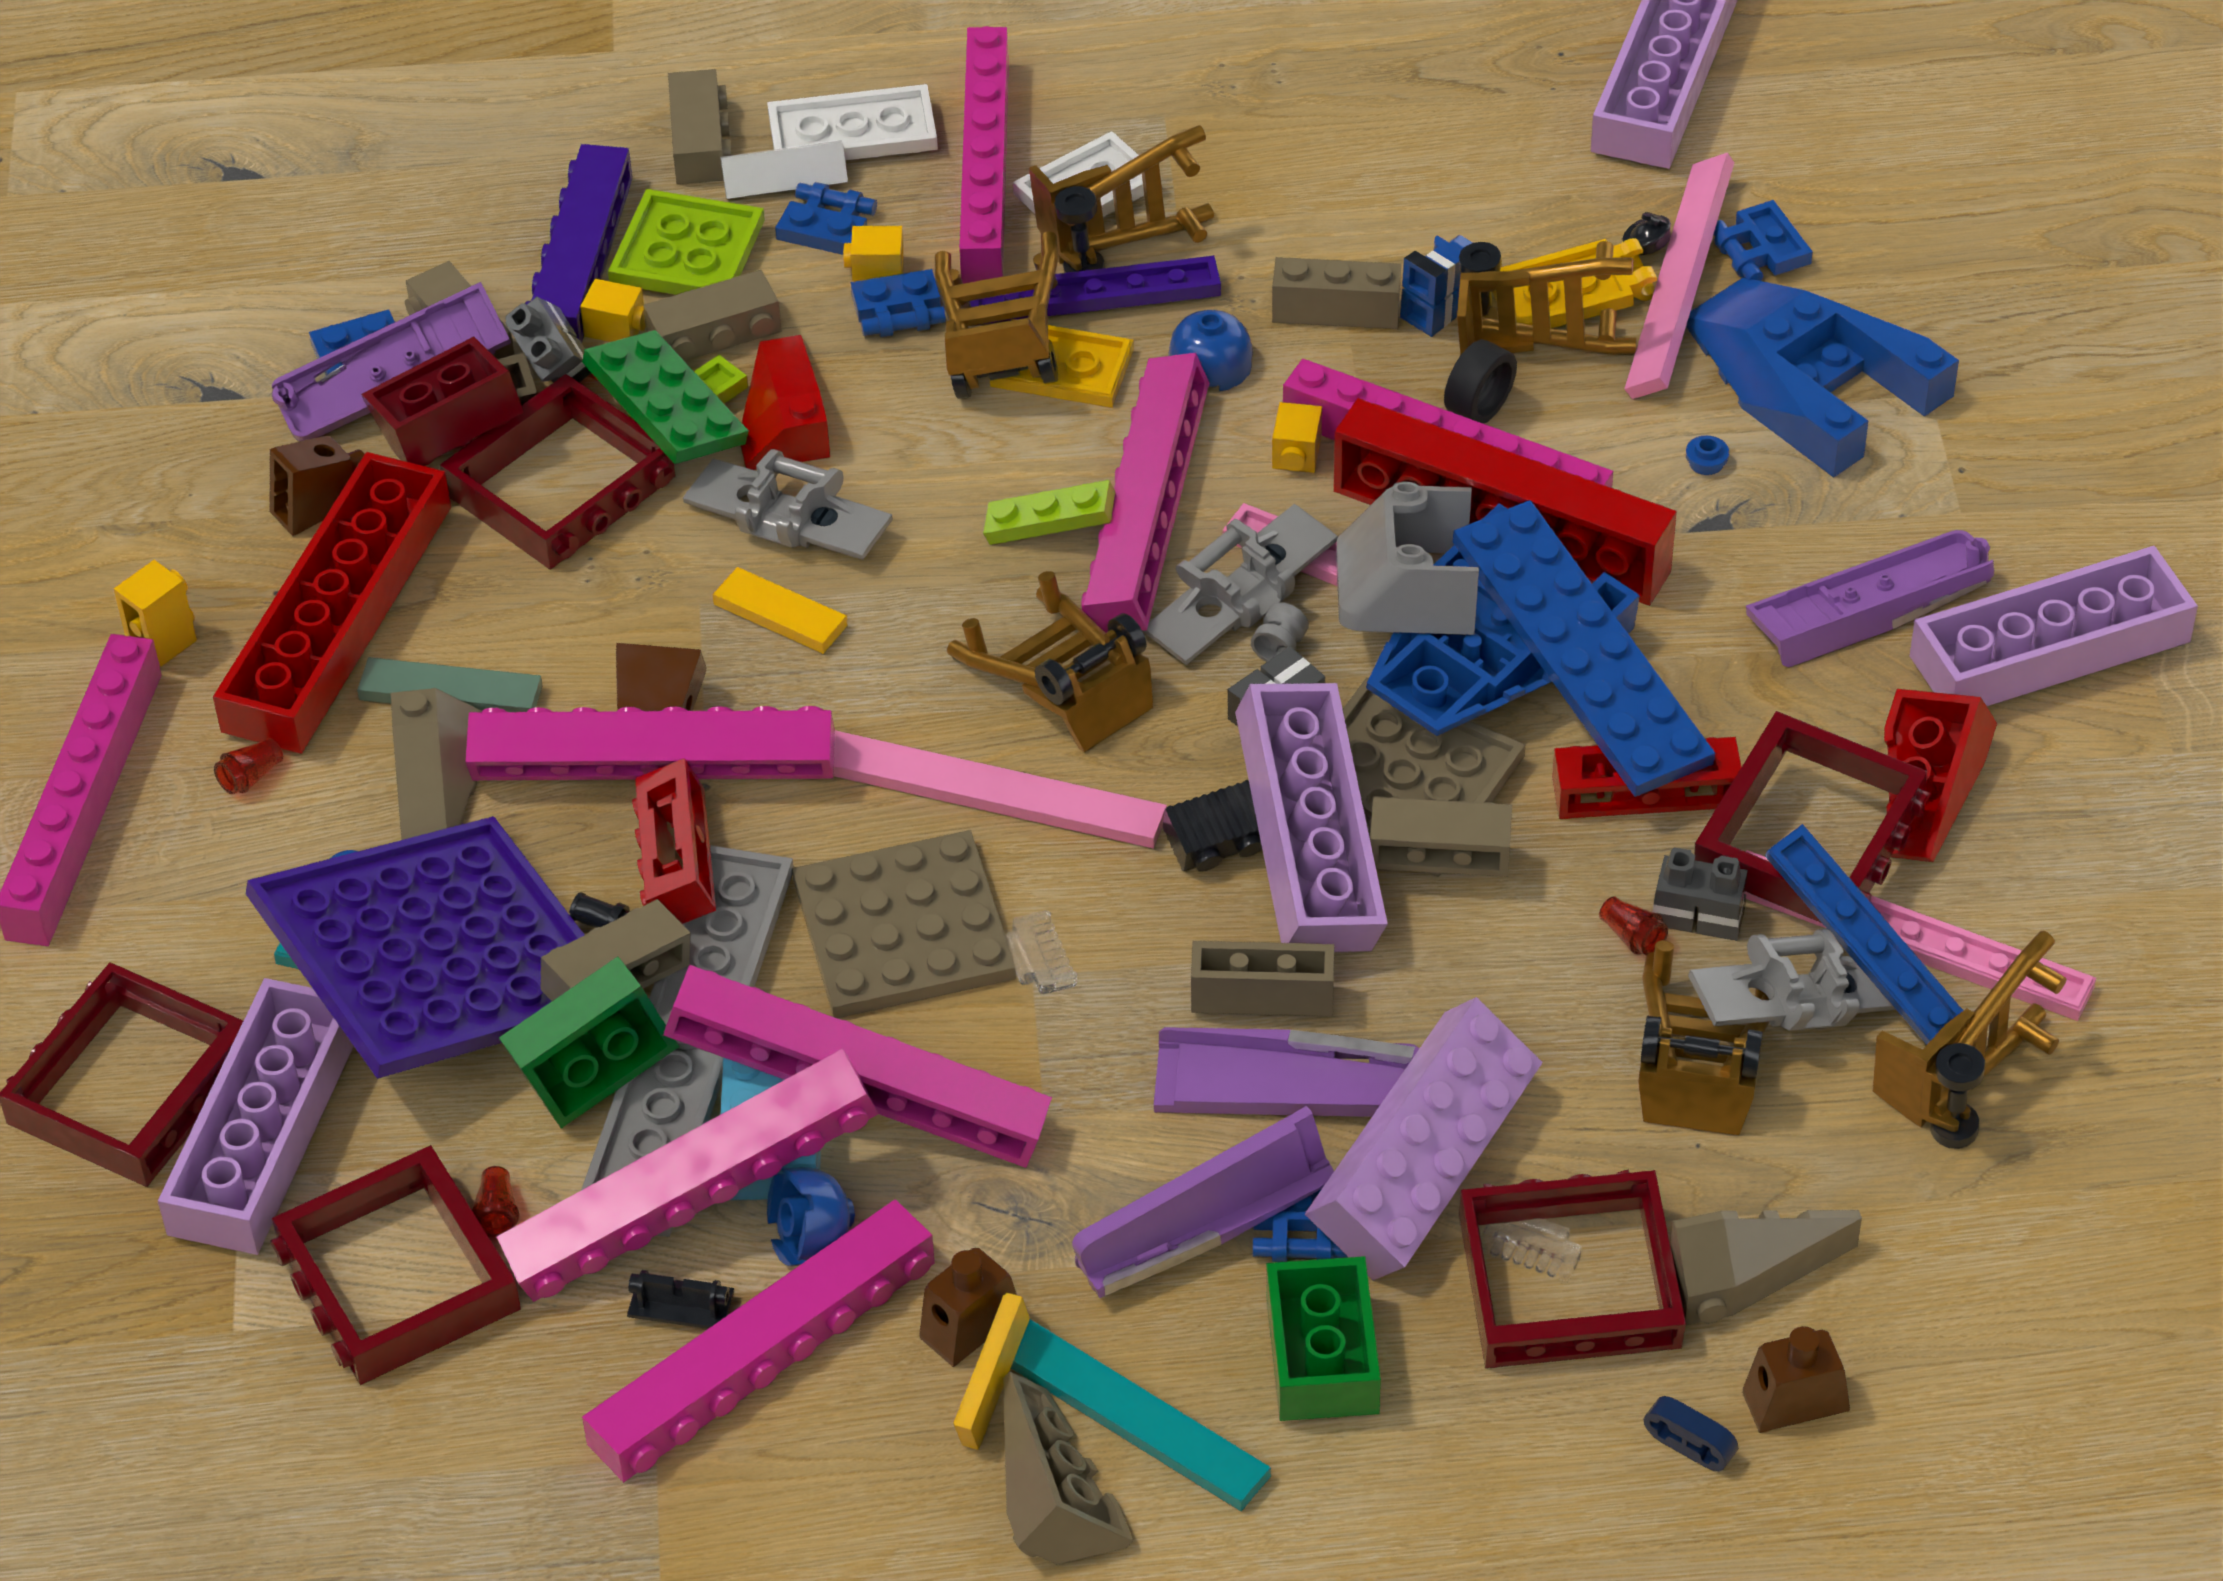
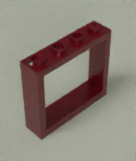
[440,374,676,570]
[1694,711,1931,923]
[0,962,243,1187]
[270,1145,521,1385]
[1459,1169,1686,1369]

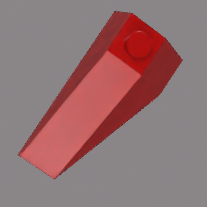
[740,335,830,470]
[1884,689,1997,862]

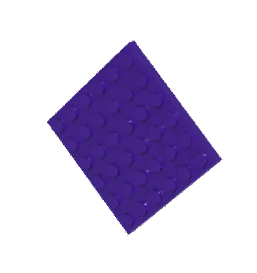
[245,816,584,1079]

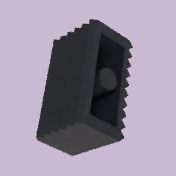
[1162,780,1262,872]

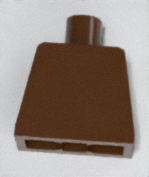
[269,436,364,536]
[616,643,707,711]
[919,1248,1017,1367]
[1742,1326,1850,1433]

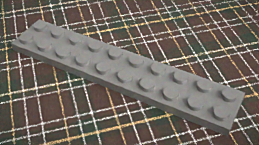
[581,845,794,1237]

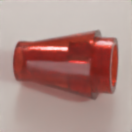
[214,738,283,794]
[1599,896,1668,956]
[472,1166,520,1238]

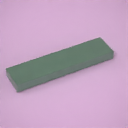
[357,657,543,712]

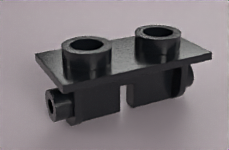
[627,1270,735,1329]

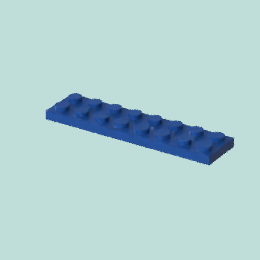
[1452,500,1715,797]

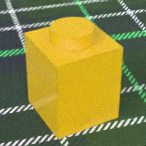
[843,226,904,282]
[580,279,646,342]
[1272,402,1322,473]

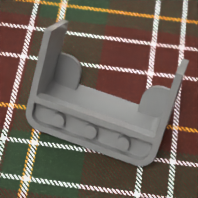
[1336,482,1479,635]

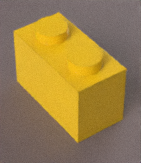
[113,559,197,667]

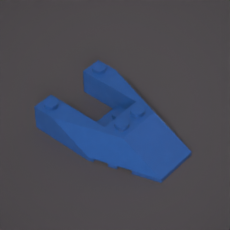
[1686,277,1959,478]
[1366,503,1640,736]

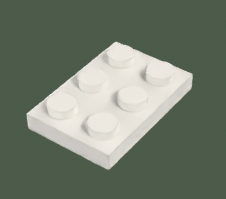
[1013,131,1144,217]

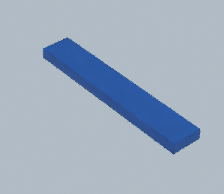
[1765,824,1988,1045]

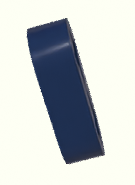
[1643,1396,1739,1471]

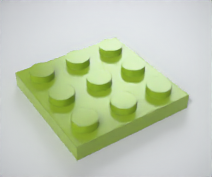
[608,189,765,295]

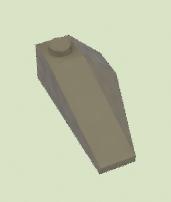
[391,688,482,840]
[1671,1210,1862,1326]
[1003,1371,1133,1565]

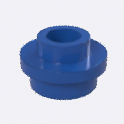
[1686,435,1729,475]

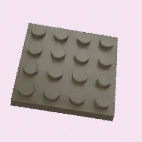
[1342,677,1526,877]
[792,830,1016,1018]

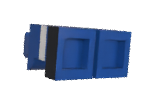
[1400,235,1473,337]

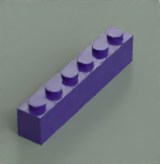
[525,144,633,343]

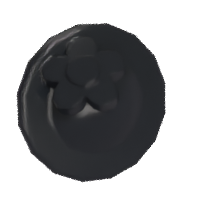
[1622,212,1671,255]

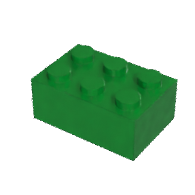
[499,956,680,1128]
[1266,1256,1381,1421]

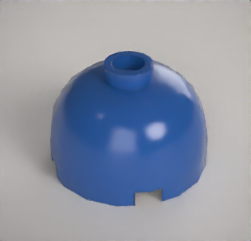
[1168,309,1253,392]
[767,1167,855,1266]

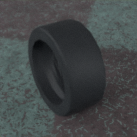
[1444,339,1517,424]

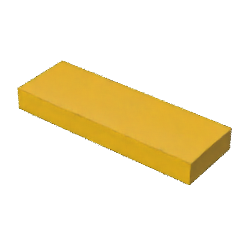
[713,567,848,654]
[953,1293,1030,1450]

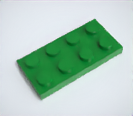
[582,330,749,464]

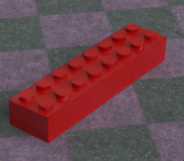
[1333,398,1677,606]
[213,452,451,754]

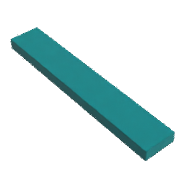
[1011,1319,1271,1511]

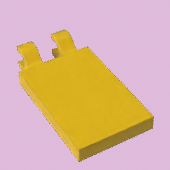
[1492,238,1657,328]

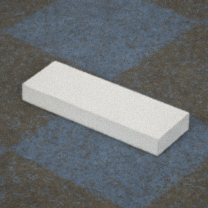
[720,140,848,199]

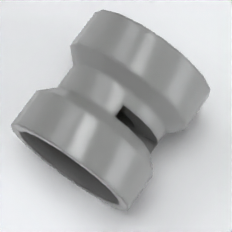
[1251,603,1309,662]

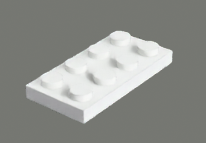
[767,84,938,160]

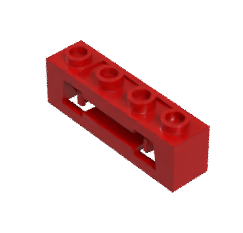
[1552,737,1742,819]
[632,758,716,924]

